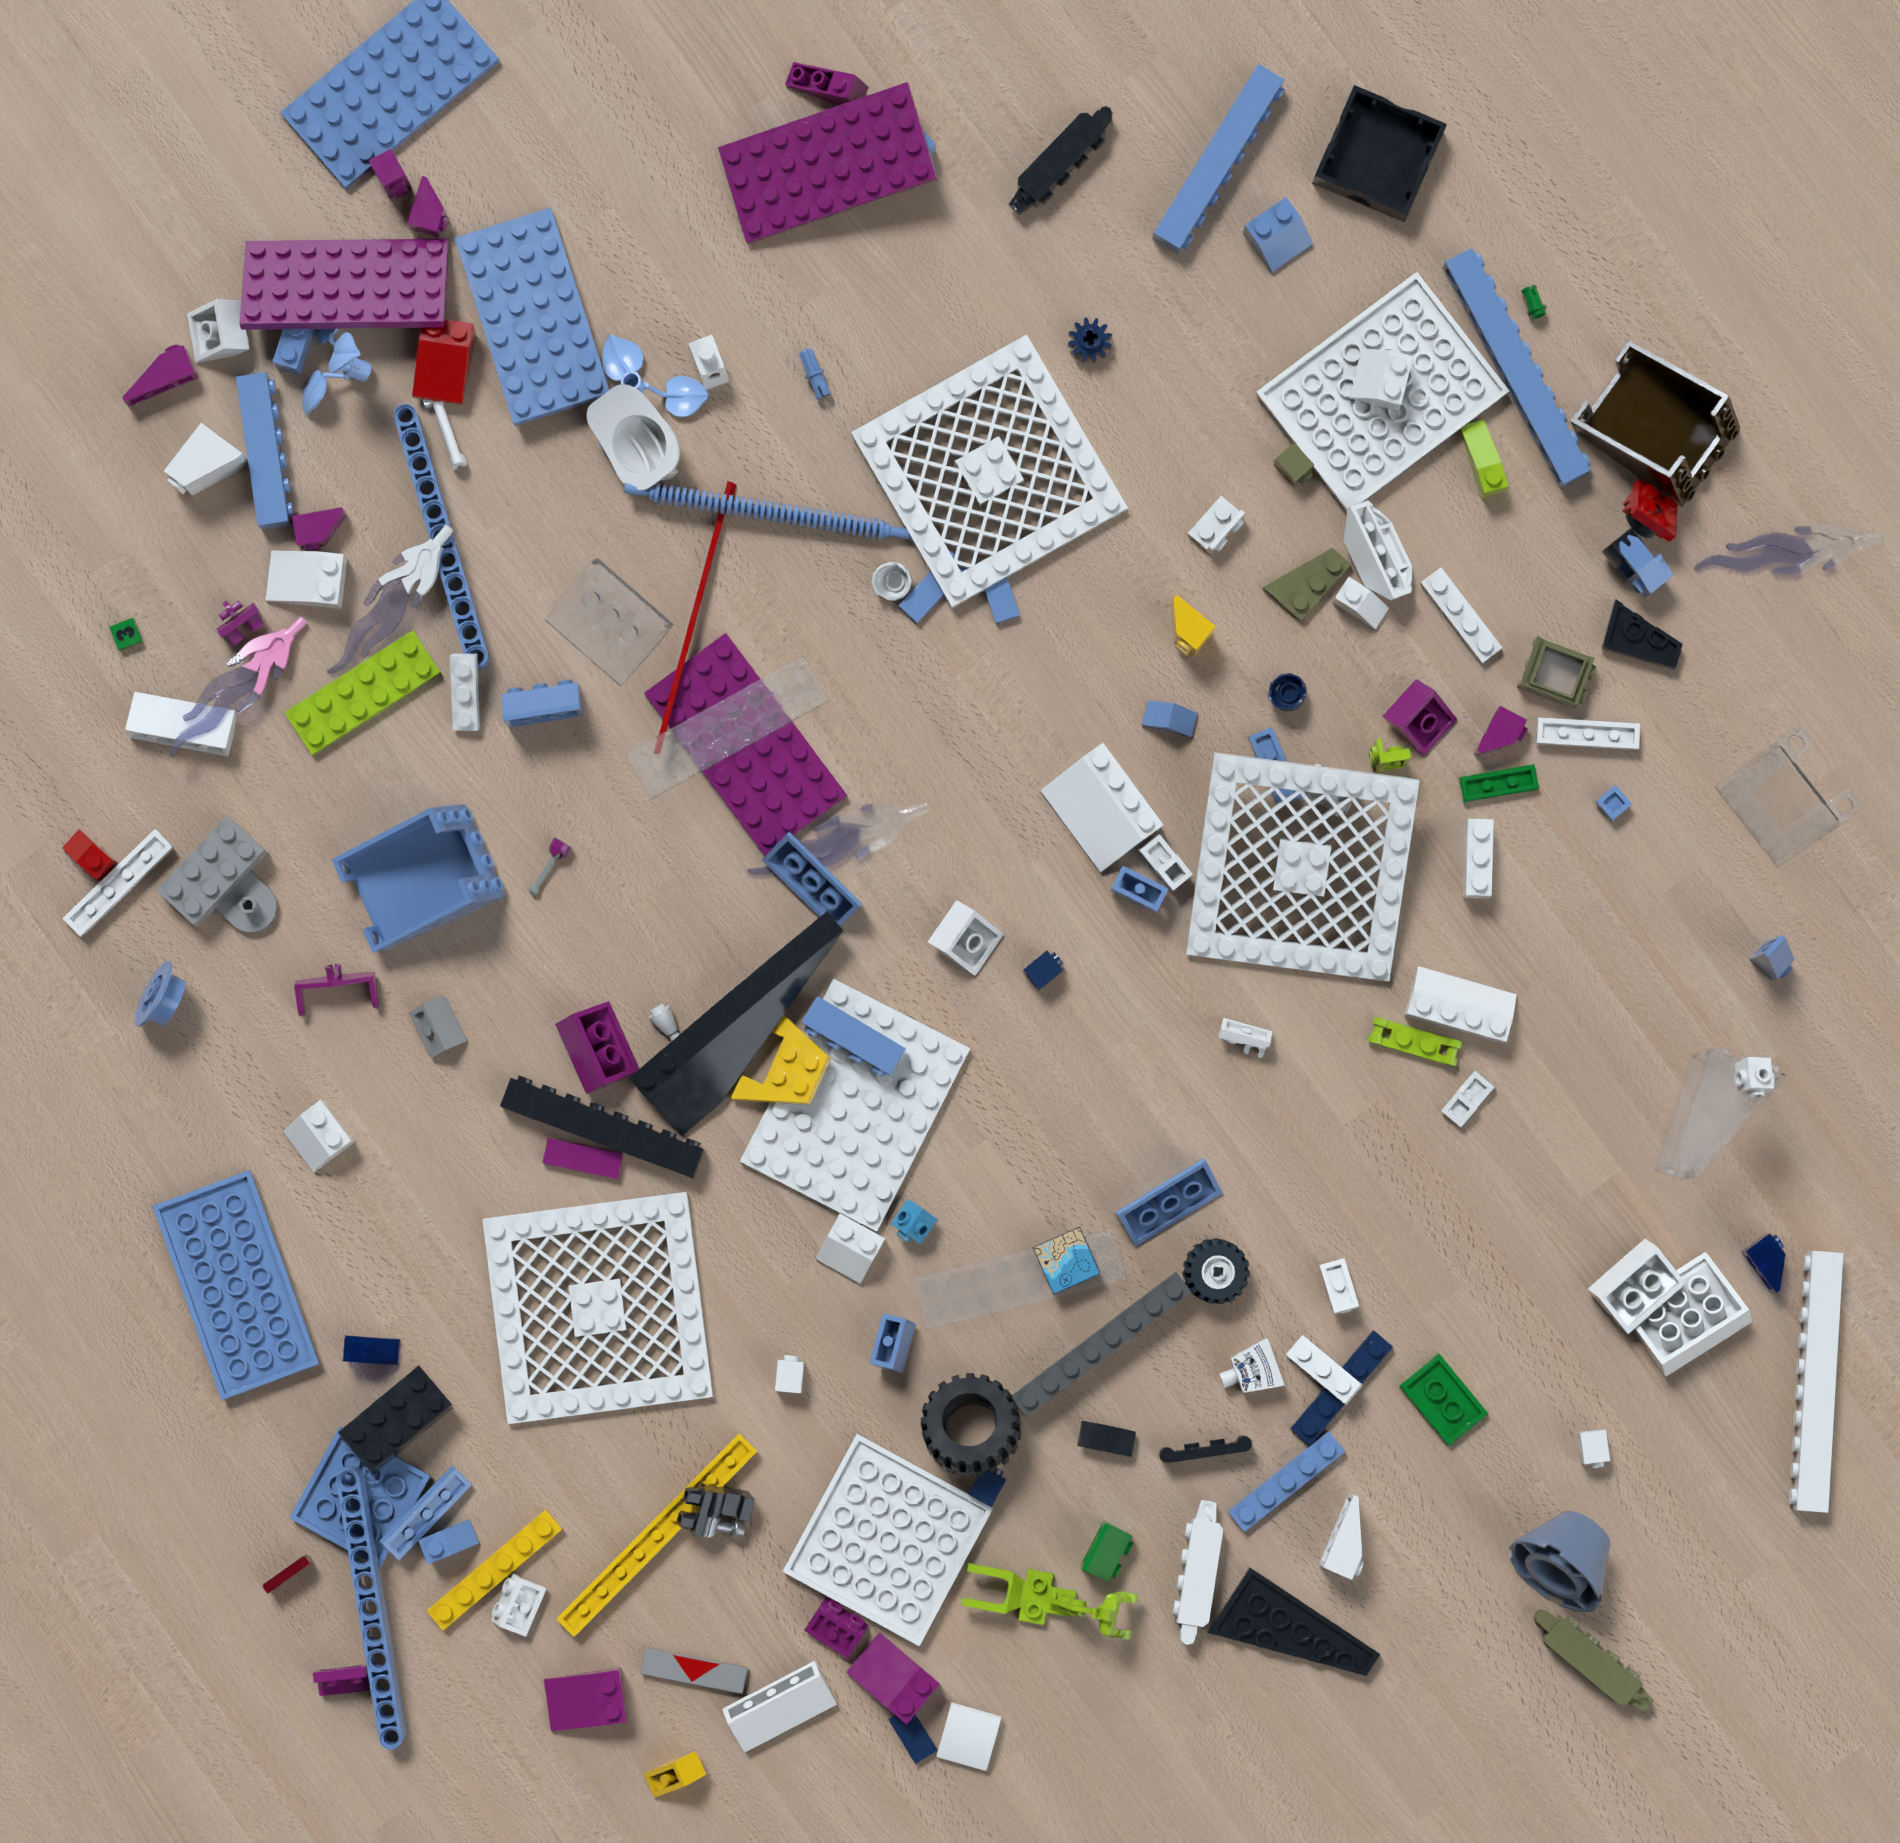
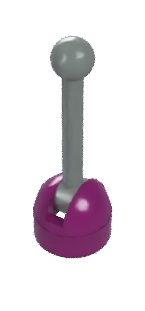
[529,837,572,896]

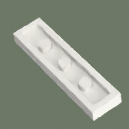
[1420,567,1502,664]
[1536,717,1640,750]

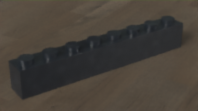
[500,1075,705,1179]

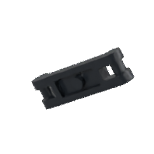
[1159,1435,1252,1463]

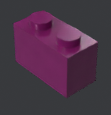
[369,149,412,199]

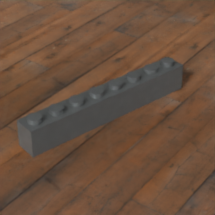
[1012,1272,1192,1417]

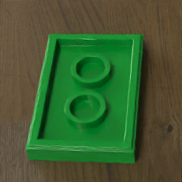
[1399,1353,1489,1446]

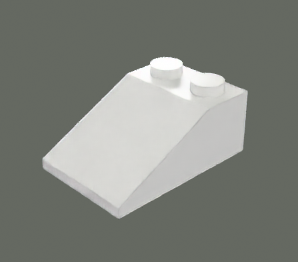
[265,550,348,609]
[1319,1493,1364,1580]

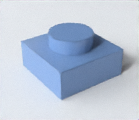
[1595,785,1632,821]

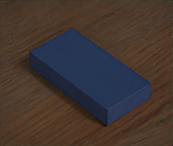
[888,1714,938,1764]

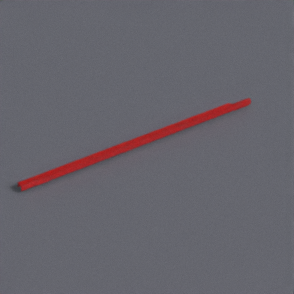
[654,481,737,755]

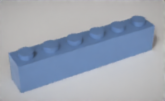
[236,372,295,530]

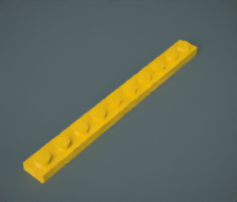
[556,1433,757,1637]

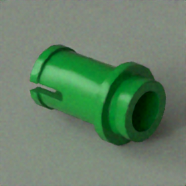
[1521,285,1547,319]

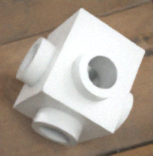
[1734,1057,1775,1098]

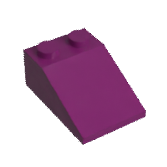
[846,1632,940,1725]
[544,1667,628,1731]

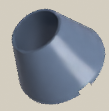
[1509,1511,1611,1612]

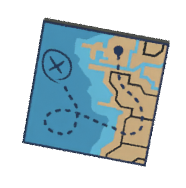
[1032,1227,1100,1295]

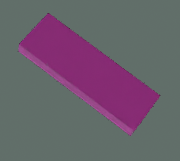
[542,1138,624,1179]

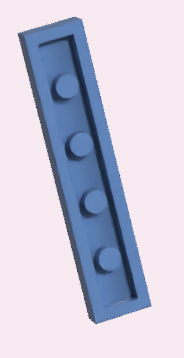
[1228,1431,1345,1532]

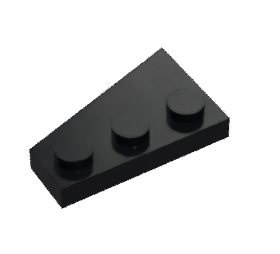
[1601,599,1683,670]

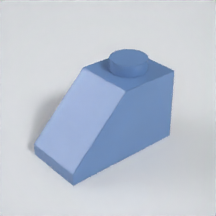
[418,1519,479,1564]

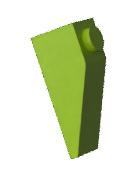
[1460,419,1509,499]

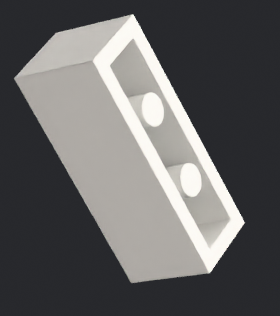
[1462,819,1494,899]

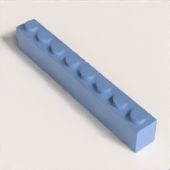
[1153,64,1285,254]

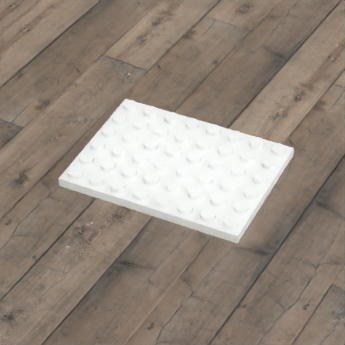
[1256,272,1509,512]
[740,979,970,1231]

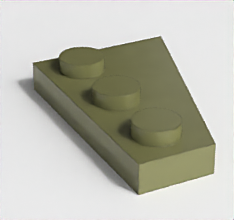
[1262,548,1351,622]

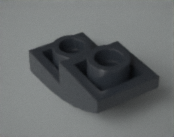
[1077,1421,1136,1457]

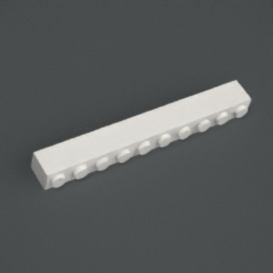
[1789,1251,1843,1513]

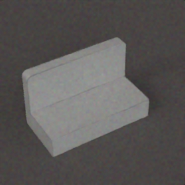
[409,996,467,1059]

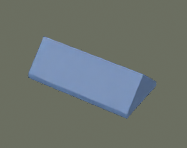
[762,832,862,926]
[1115,1158,1223,1247]

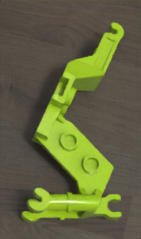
[960,1563,1138,1640]

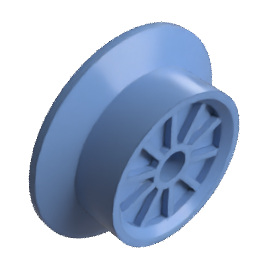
[134,961,186,1027]

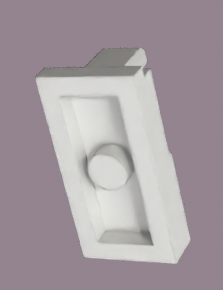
[1218,1018,1272,1058]
[1319,1258,1359,1314]

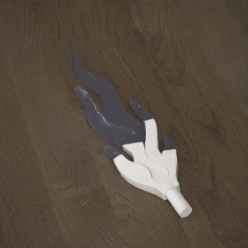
[327,525,454,674]

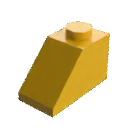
[643,1751,706,1798]

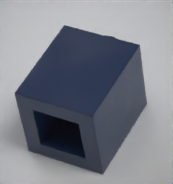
[1023,950,1064,991]
[968,1469,1006,1507]

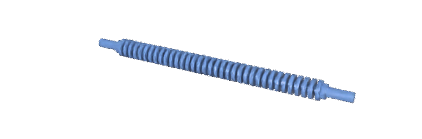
[624,483,912,540]

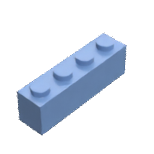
[801,996,906,1077]

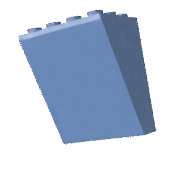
[331,804,506,953]

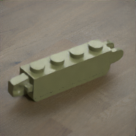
[1533,1609,1654,1712]

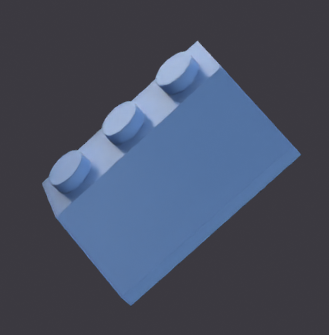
[501,680,584,728]

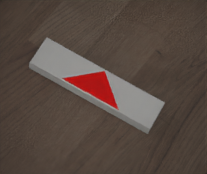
[640,1647,748,1694]

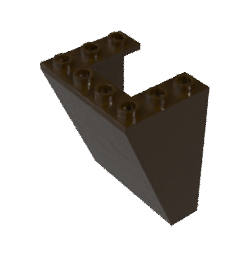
[1570,340,1740,507]

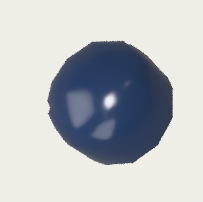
[1268,673,1307,712]

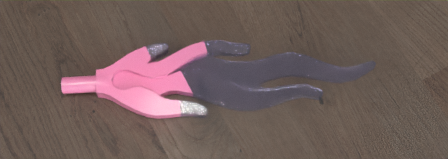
[170,616,307,758]

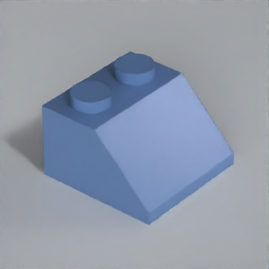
[1243,197,1313,273]

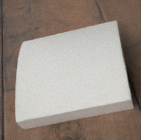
[936,1702,1001,1771]

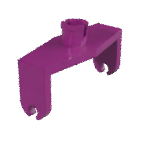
[294,964,379,1016]

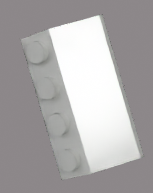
[1404,966,1517,1044]

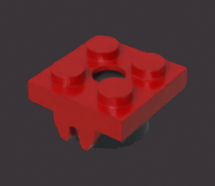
[1622,478,1678,542]

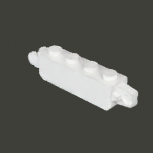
[1172,1500,1223,1645]

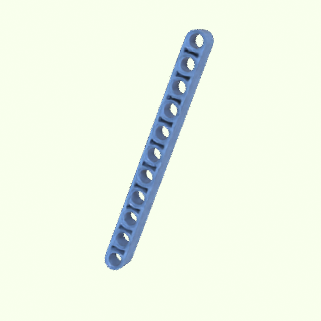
[394,404,490,671]
[336,1465,407,1750]

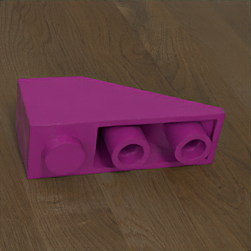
[785,62,869,105]

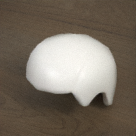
[871,562,912,600]

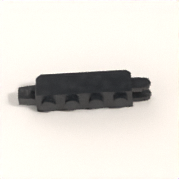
[1009,105,1113,216]

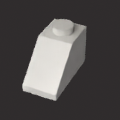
[1332,577,1389,630]

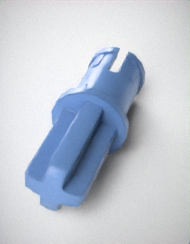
[799,348,831,400]

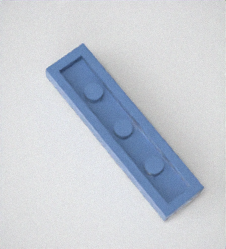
[379,1466,472,1560]

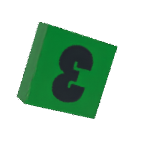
[109,617,143,651]

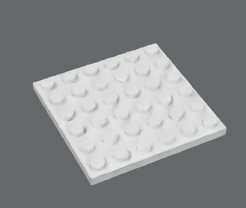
[782,1434,993,1646]

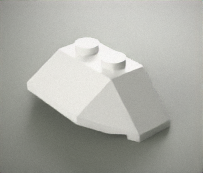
[1344,501,1412,600]

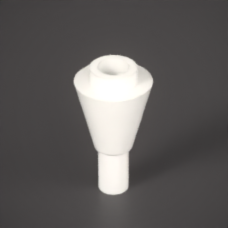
[648,1003,679,1041]

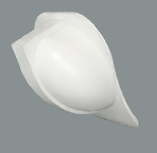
[587,384,680,490]

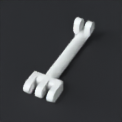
[422,399,467,470]

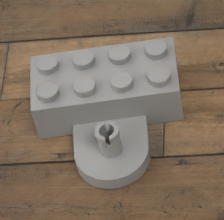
[156,816,278,933]

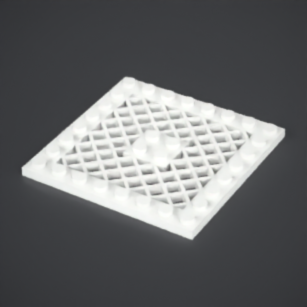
[851,335,1128,608]
[1186,752,1419,981]
[482,1192,713,1424]

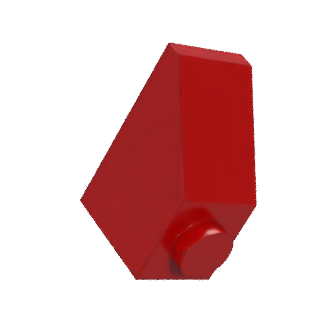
[62,829,118,881]

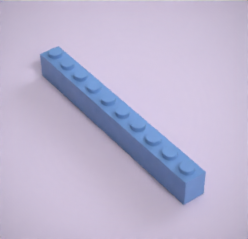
[1442,248,1591,489]

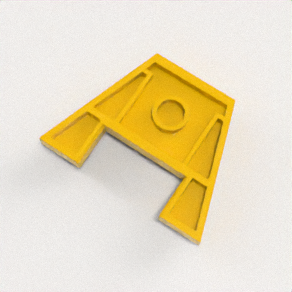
[731,1015,831,1105]

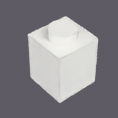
[775,1355,804,1393]
[1576,1429,1610,1468]

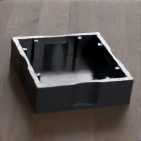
[1312,85,1447,223]

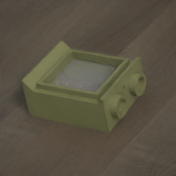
[1517,636,1596,708]

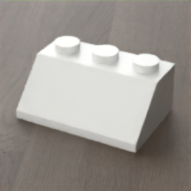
[1588,1239,1686,1334]

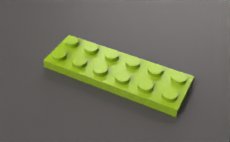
[284,630,441,756]

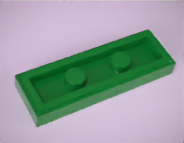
[1458,764,1539,803]

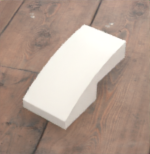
[1441,1070,1495,1127]

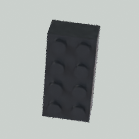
[338,1365,453,1476]

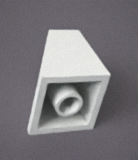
[164,423,249,496]

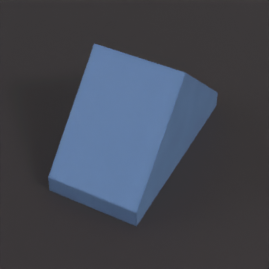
[1142,700,1197,738]

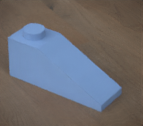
[1750,934,1795,980]

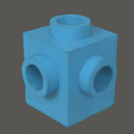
[891,1199,938,1245]

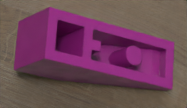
[122,345,199,407]

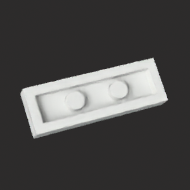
[450,653,480,731]
[1286,1335,1363,1405]

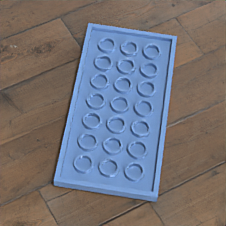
[280,0,500,190]
[455,207,609,426]
[152,1170,320,1400]

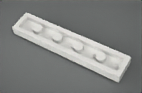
[62,829,174,937]

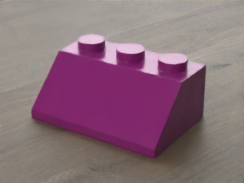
[555,1001,639,1094]

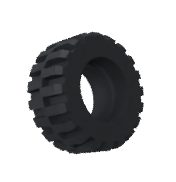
[921,1373,1021,1478]

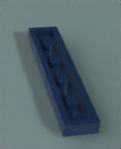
[1290,1330,1393,1445]

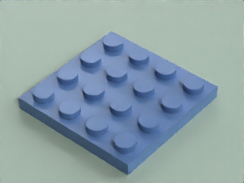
[290,1426,431,1568]

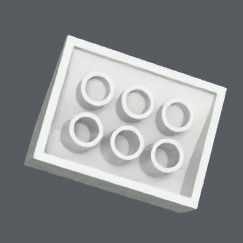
[1040,743,1163,873]
[1633,1252,1752,1377]

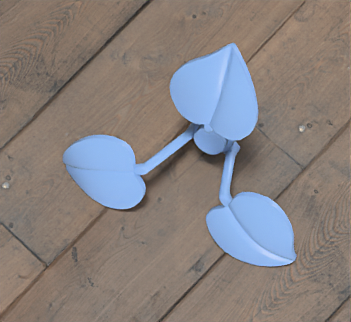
[302,329,371,416]
[600,334,709,449]

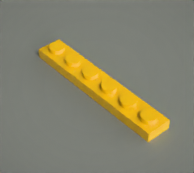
[427,1509,563,1631]

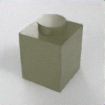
[1273,443,1314,486]

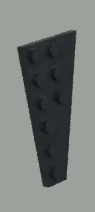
[1207,1567,1380,1676]

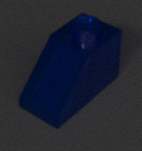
[1741,1233,1786,1293]
[343,1335,400,1365]

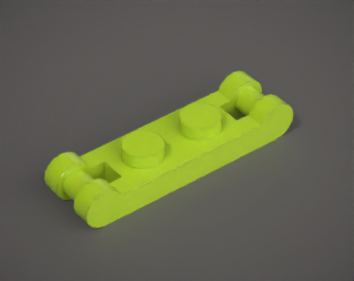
[1367,1017,1463,1067]

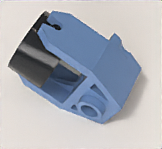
[1602,528,1673,598]

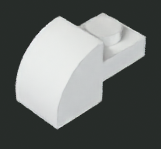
[1139,834,1193,890]

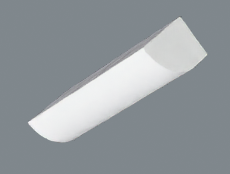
[125,692,236,757]
[722,1661,837,1753]

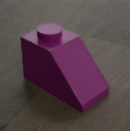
[407,176,449,238]
[292,507,347,551]
[1474,706,1528,756]

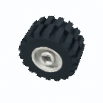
[1182,1238,1250,1304]

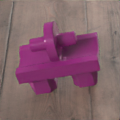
[216,600,264,646]

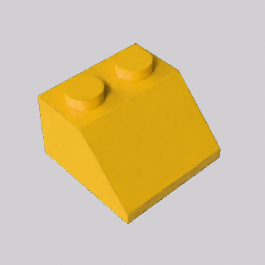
[1170,594,1216,657]

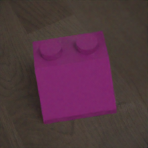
[1382,679,1457,756]

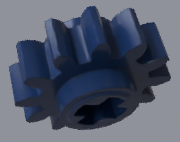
[1068,317,1112,363]

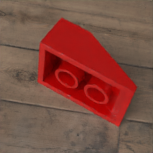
[412,319,476,405]

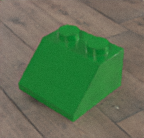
[1080,1520,1134,1582]

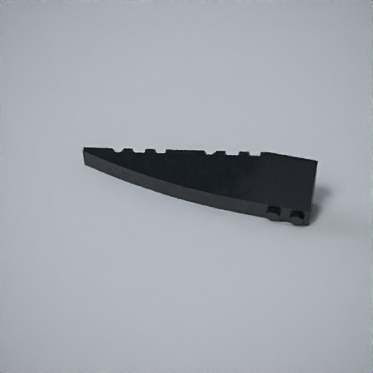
[629,911,844,1136]

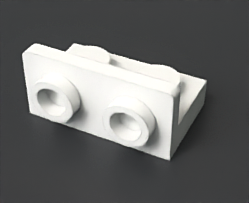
[1187,496,1245,554]
[491,1573,547,1636]

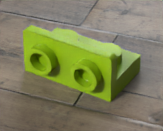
[1368,738,1411,772]

